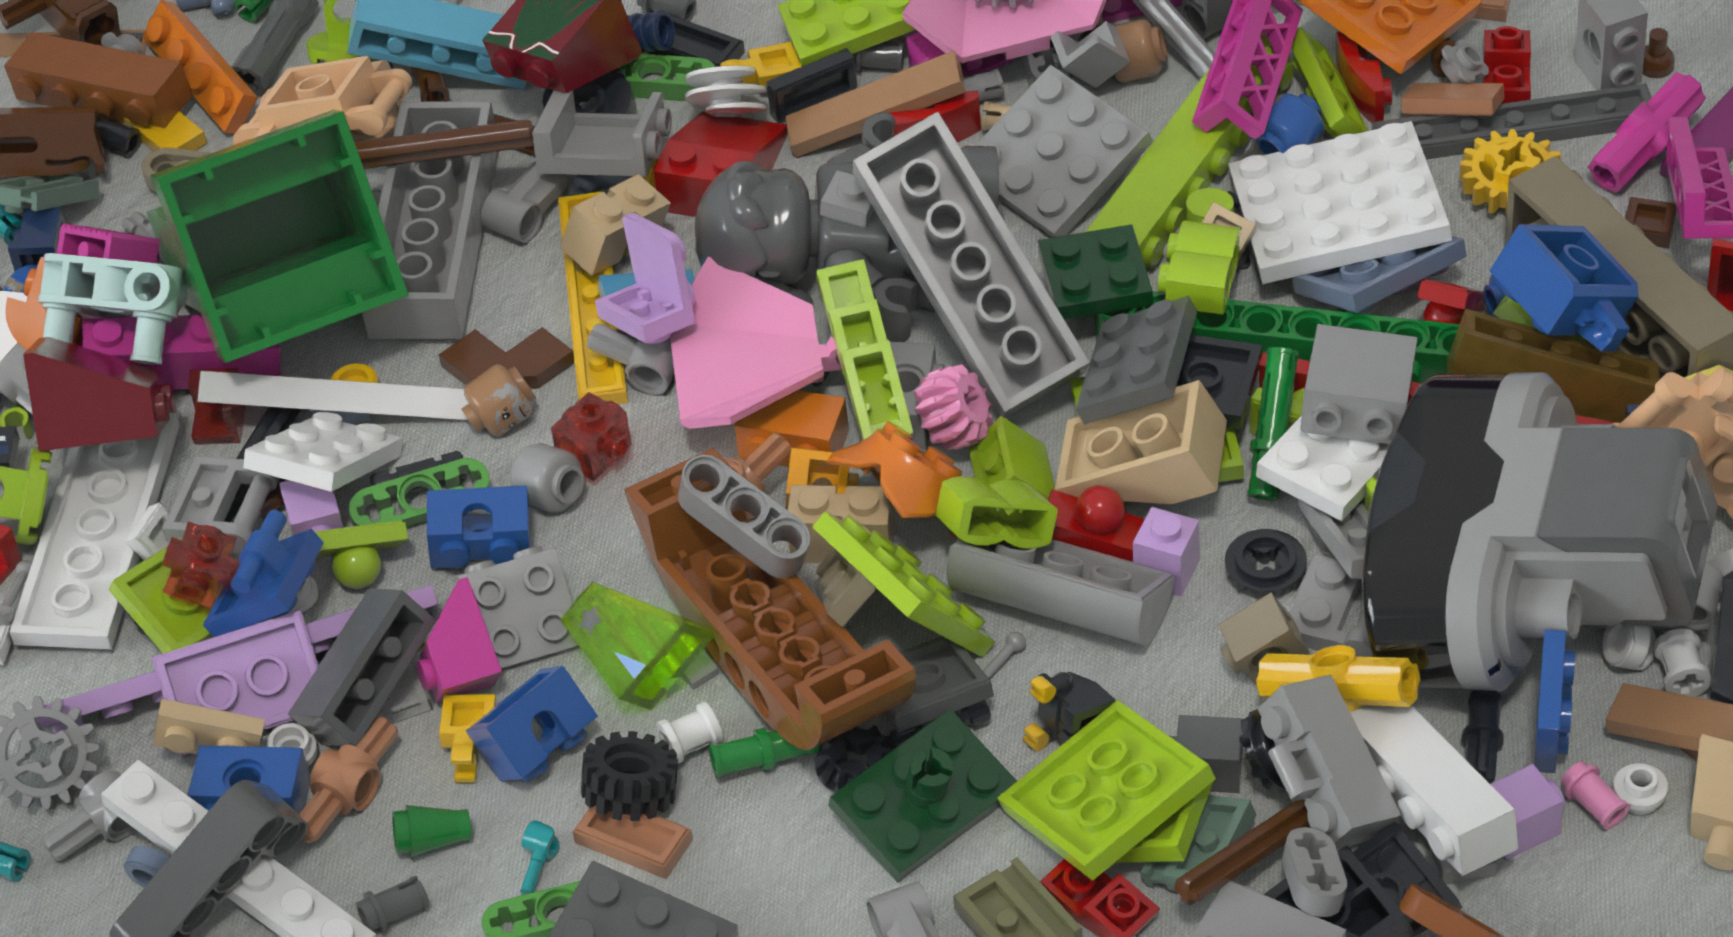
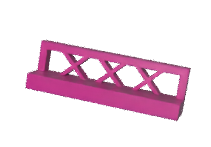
[1192,0,1303,140]
[1666,117,1733,239]

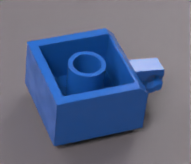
[1489,224,1638,352]

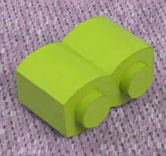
[1158,220,1241,315]
[935,476,1058,549]

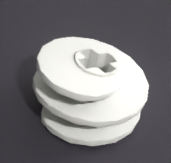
[685,66,767,117]

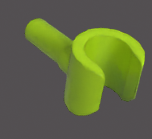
[0,404,34,438]

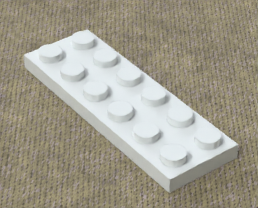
[9,413,180,650]

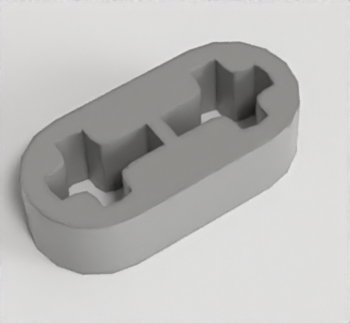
[1282,827,1347,917]

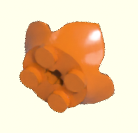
[826,421,963,538]

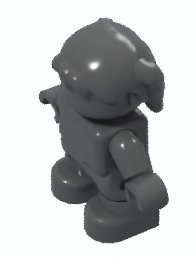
[695,112,1005,342]

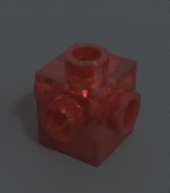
[551,392,632,481]
[161,521,240,608]

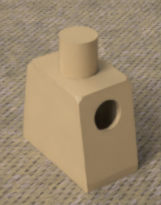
[1690,734,1733,871]

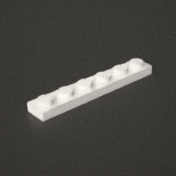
[101,760,376,937]

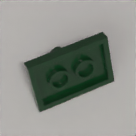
[828,709,1017,883]

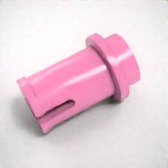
[1561,761,1630,830]

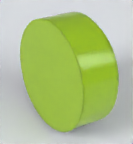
[1186,188,1234,223]

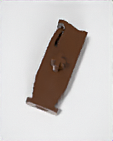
[0,0,121,46]
[0,106,107,177]

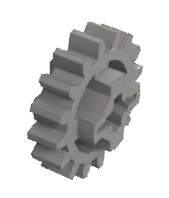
[0,696,101,809]

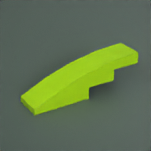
[816,259,913,440]

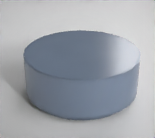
[123,846,169,887]

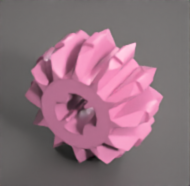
[914,364,993,451]

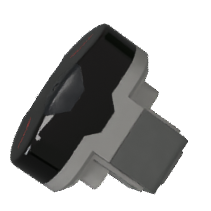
[1362,372,1723,691]

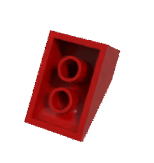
[653,111,788,217]

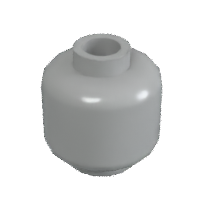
[510,443,584,513]

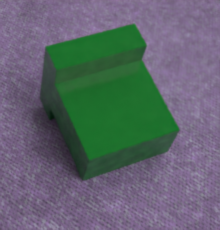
[146,109,409,363]

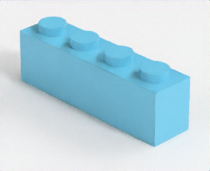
[347,0,527,90]

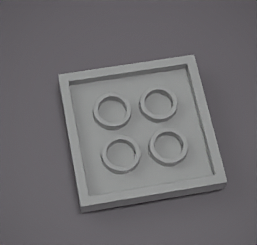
[975,65,1153,238]

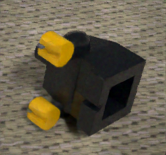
[1023,672,1116,751]

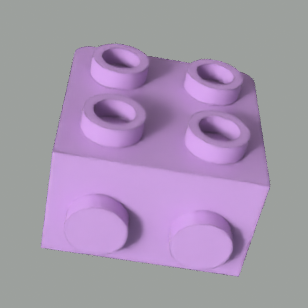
[595,213,696,344]

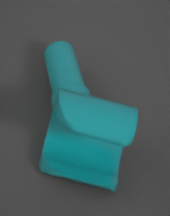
[520,820,560,895]

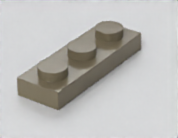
[815,550,877,627]

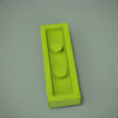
[1291,27,1368,138]

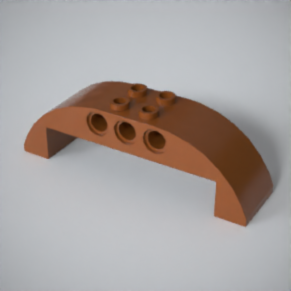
[625,447,916,750]

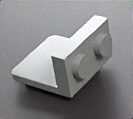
[457,546,582,670]

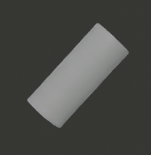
[947,539,1176,646]

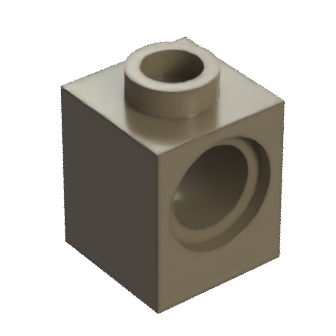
[1218,593,1310,685]

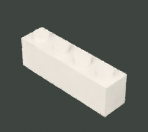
[1350,705,1518,876]

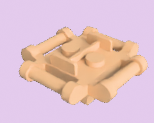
[233,56,413,145]
[1613,368,1733,519]

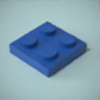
[1534,629,1575,773]

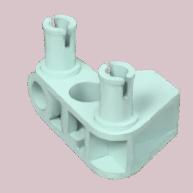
[38,253,188,365]

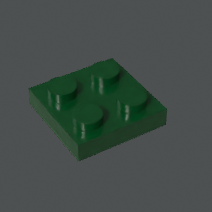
[1038,224,1153,320]

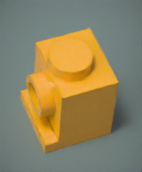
[785,448,859,510]

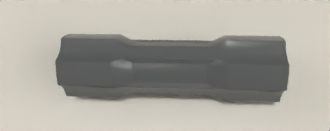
[231,0,319,96]

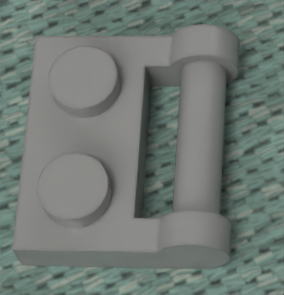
[162,456,280,554]
[1289,554,1403,657]

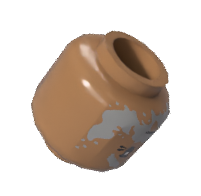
[461,364,536,437]

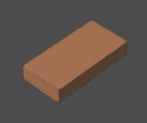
[1401,83,1505,116]
[573,806,693,879]

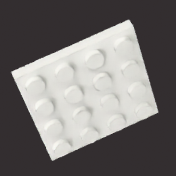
[1228,121,1452,284]

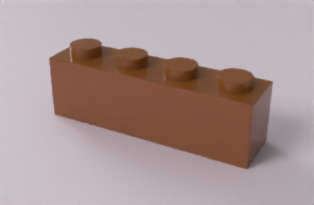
[4,32,193,129]

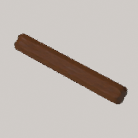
[354,119,534,169]
[1175,799,1310,905]

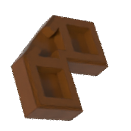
[439,327,574,388]

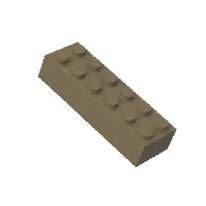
[1505,156,1733,380]

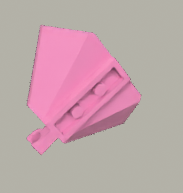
[903,0,1107,63]
[670,256,842,429]

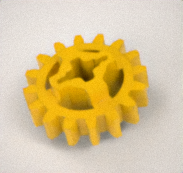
[1459,129,1561,214]

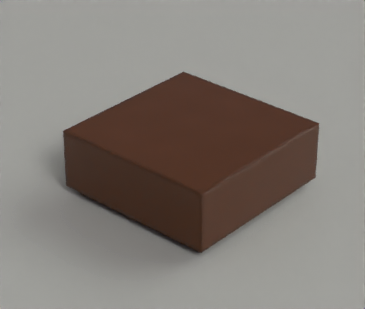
[1625,197,1677,249]

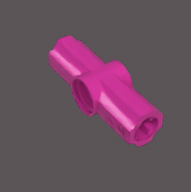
[1587,72,1706,193]

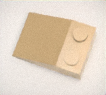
[1055,380,1227,504]

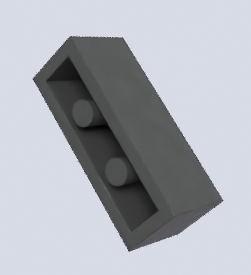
[288,589,437,746]

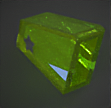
[560,582,716,710]

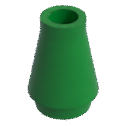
[392,805,471,858]

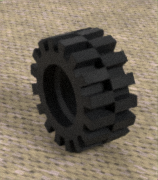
[581,731,678,821]

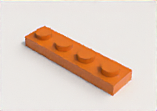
[142,0,258,134]

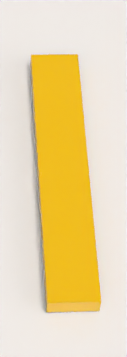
[558,191,628,409]

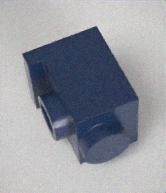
[8,207,66,271]

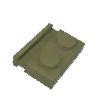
[953,857,1082,937]

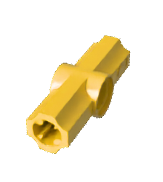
[1256,645,1421,712]

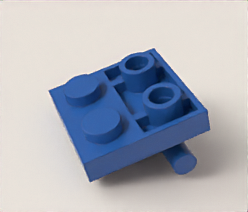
[203,510,324,637]

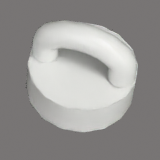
[1602,624,1656,670]

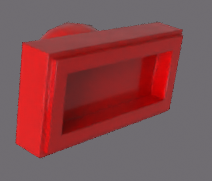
[1417,279,1485,324]
[1047,485,1145,562]

